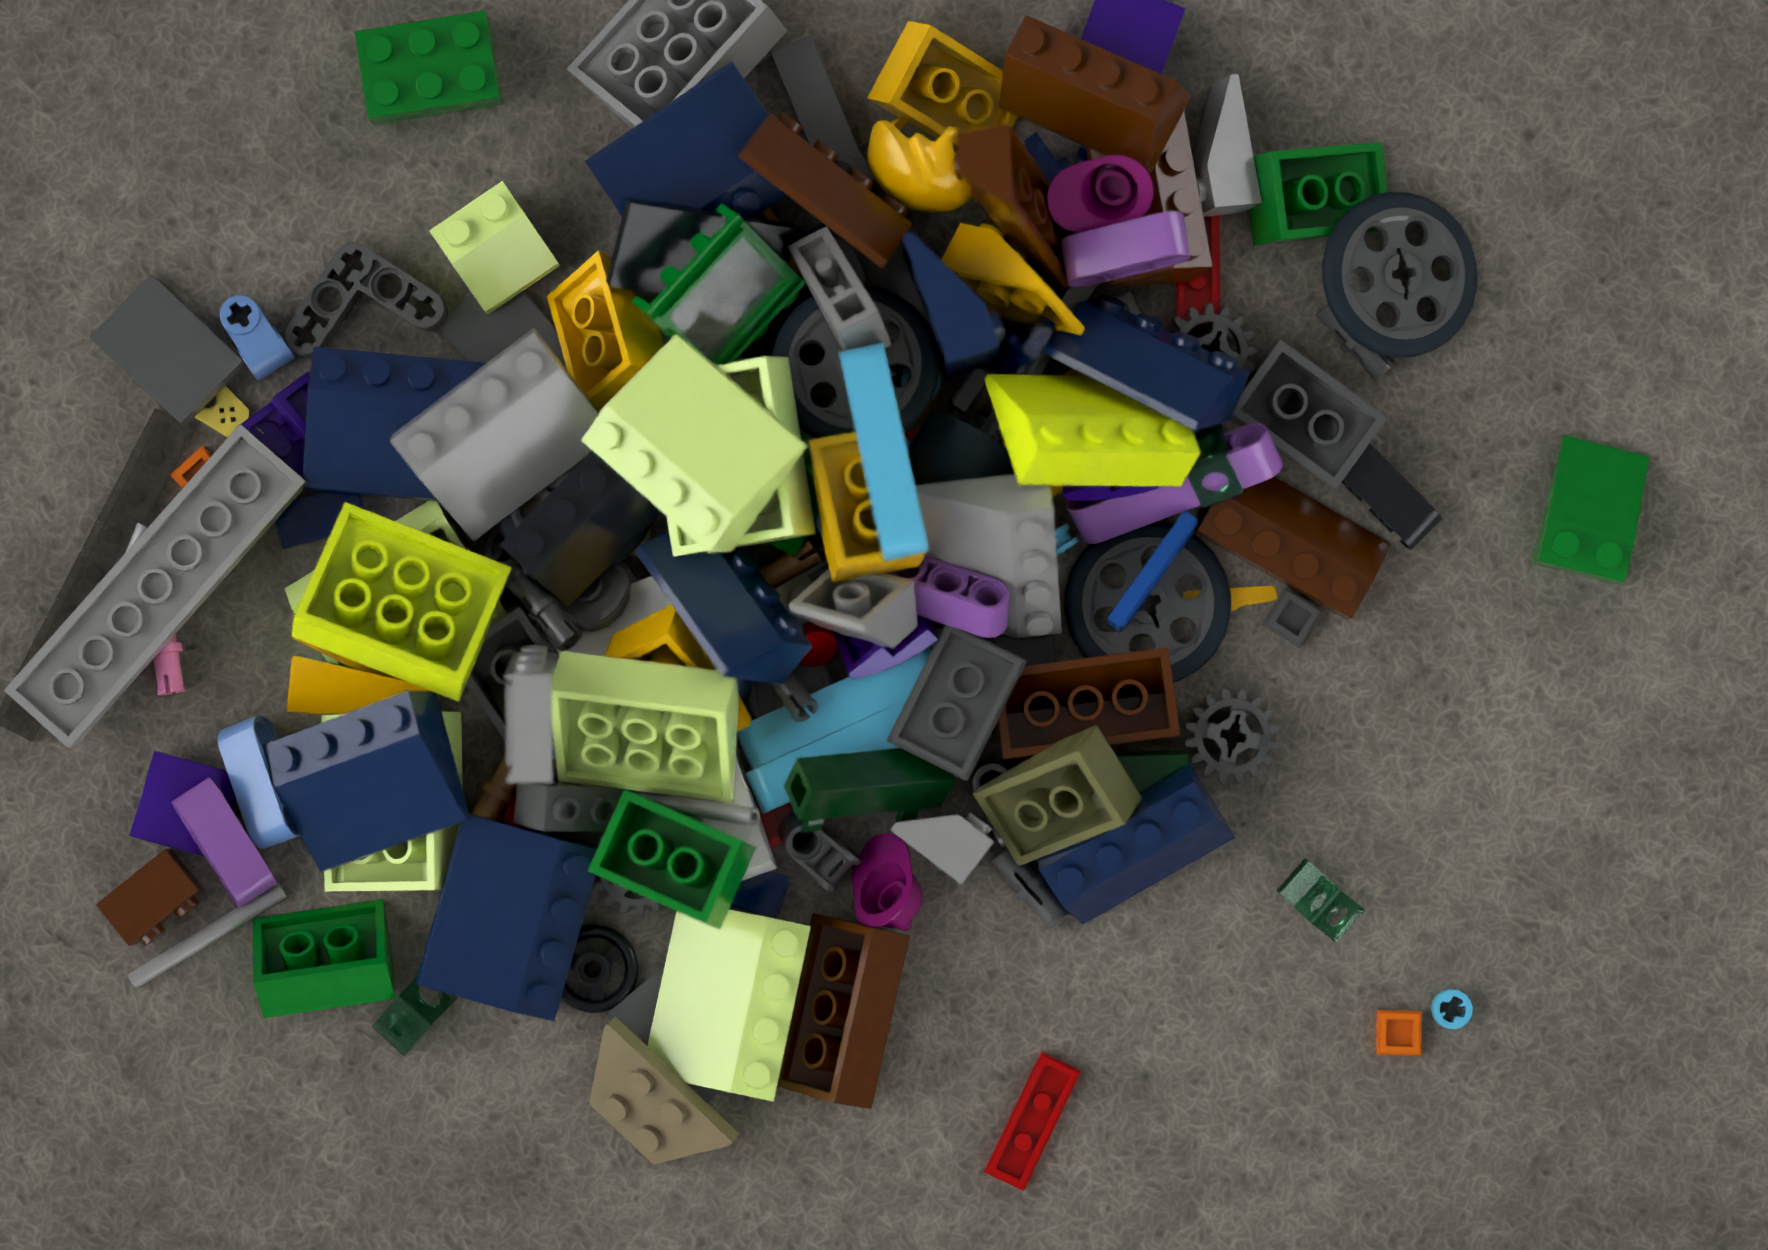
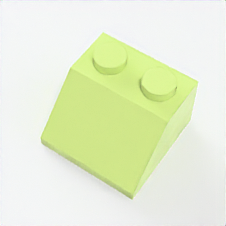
[429,181,560,315]

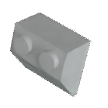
[789,569,918,648]
[890,813,994,884]

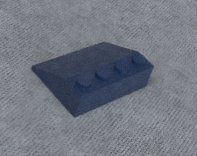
[585,61,786,217]
[903,232,1005,379]
[303,347,486,502]
[263,690,470,872]
[416,813,598,1022]

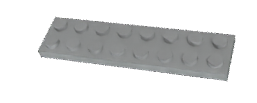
[3,424,306,750]

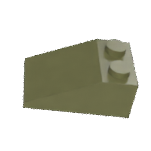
[973,725,1142,866]

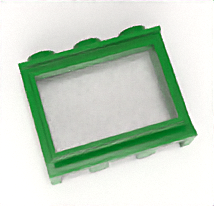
[631,203,806,366]

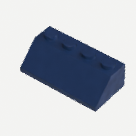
[1044,295,1250,430]
[635,531,812,684]
[1038,764,1235,924]

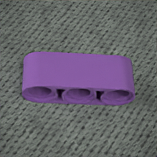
[1060,211,1191,287]
[887,555,1010,638]
[171,777,277,908]

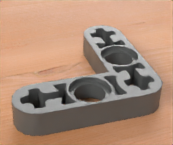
[285,243,448,358]

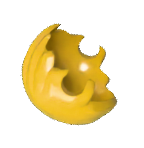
[867,117,973,213]

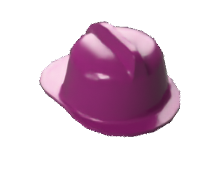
[1047,155,1154,233]
[852,833,923,931]

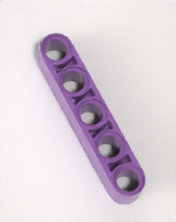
[1065,423,1283,544]

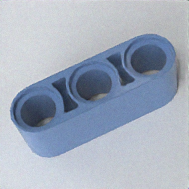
[218,715,300,849]

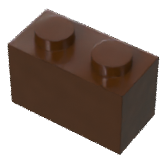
[96,848,204,947]

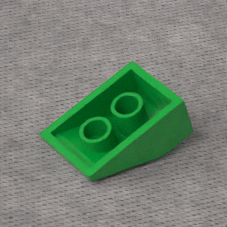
[1249,142,1388,246]
[1531,435,1649,585]

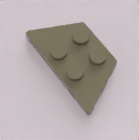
[589,1016,739,1165]

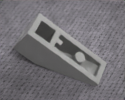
[1193,74,1262,217]
[787,226,892,351]

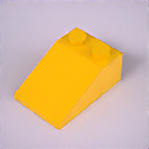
[867,21,1018,149]
[941,223,1085,335]
[547,250,664,412]
[809,432,926,583]
[604,604,752,732]

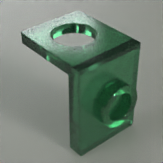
[1187,423,1244,507]
[1277,859,1365,943]
[372,977,457,1056]

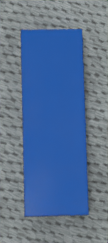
[1107,510,1198,633]

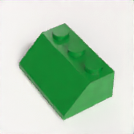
[253,899,395,1018]

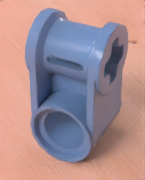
[220,295,295,382]

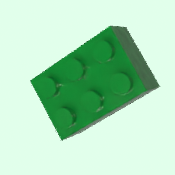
[354,10,503,126]
[588,789,756,929]

